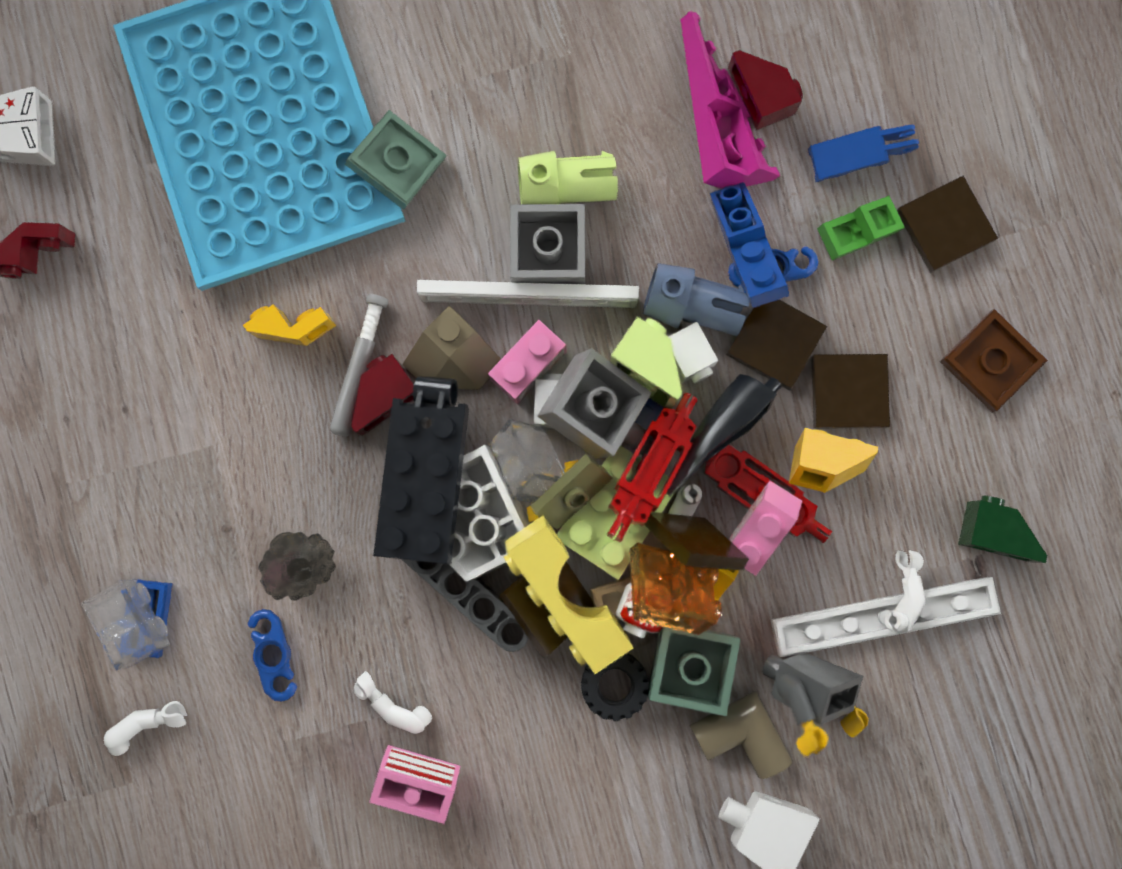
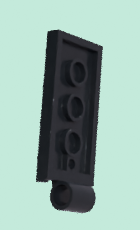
[373,376,469,564]

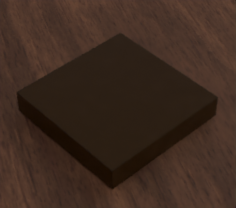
[897,176,998,273]
[726,299,827,391]
[812,354,890,429]
[645,512,749,570]
[499,562,594,657]

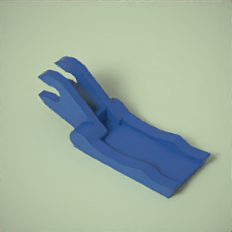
[808,125,919,183]

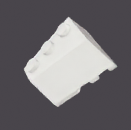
[450,445,530,582]

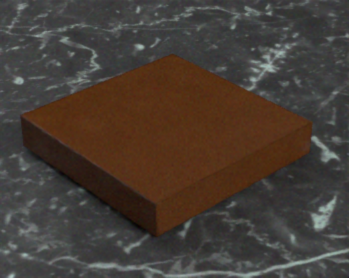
[940,309,1048,413]

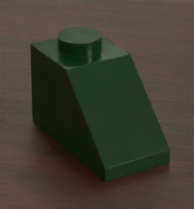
[958,495,1047,563]

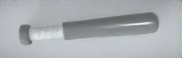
[330,294,388,437]

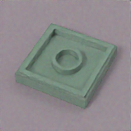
[345,110,447,210]

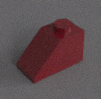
[728,50,803,131]
[351,354,414,436]

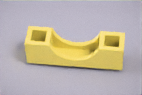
[504,515,633,674]

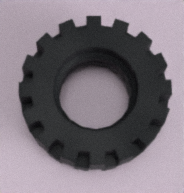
[581,653,649,721]

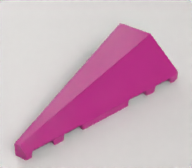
[680,10,780,189]

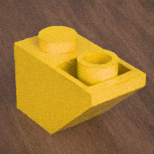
[789,428,878,493]

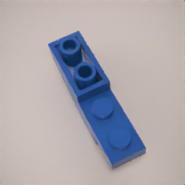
[710,182,789,308]

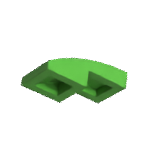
[817,196,905,261]

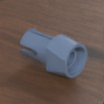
[643,263,749,336]

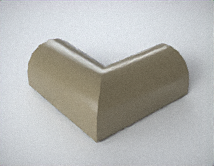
[689,691,793,779]

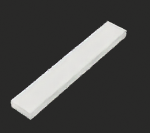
[417,280,639,308]
[771,577,1001,658]

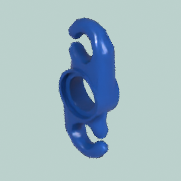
[728,246,819,287]
[247,609,297,702]

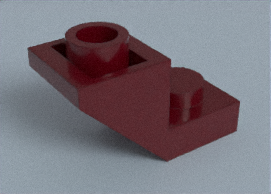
[0,222,75,279]

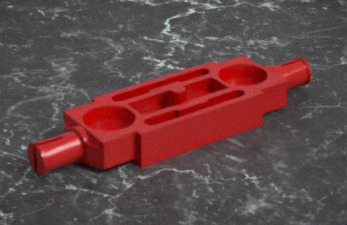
[607,393,698,542]
[703,445,832,543]

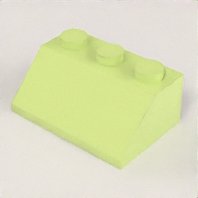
[610,317,682,409]

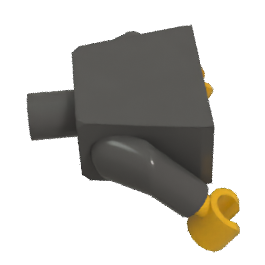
[763,653,869,756]

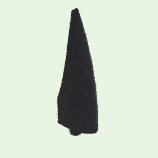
[667,374,782,497]

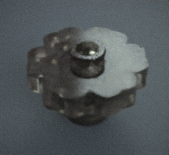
[258,532,336,601]

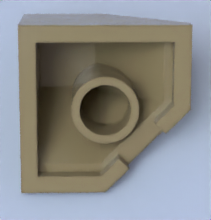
[402,306,501,390]

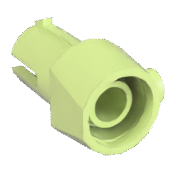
[518,151,618,204]

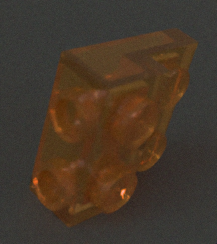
[630,543,722,635]

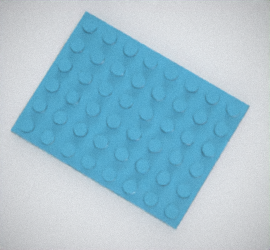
[113,0,406,291]

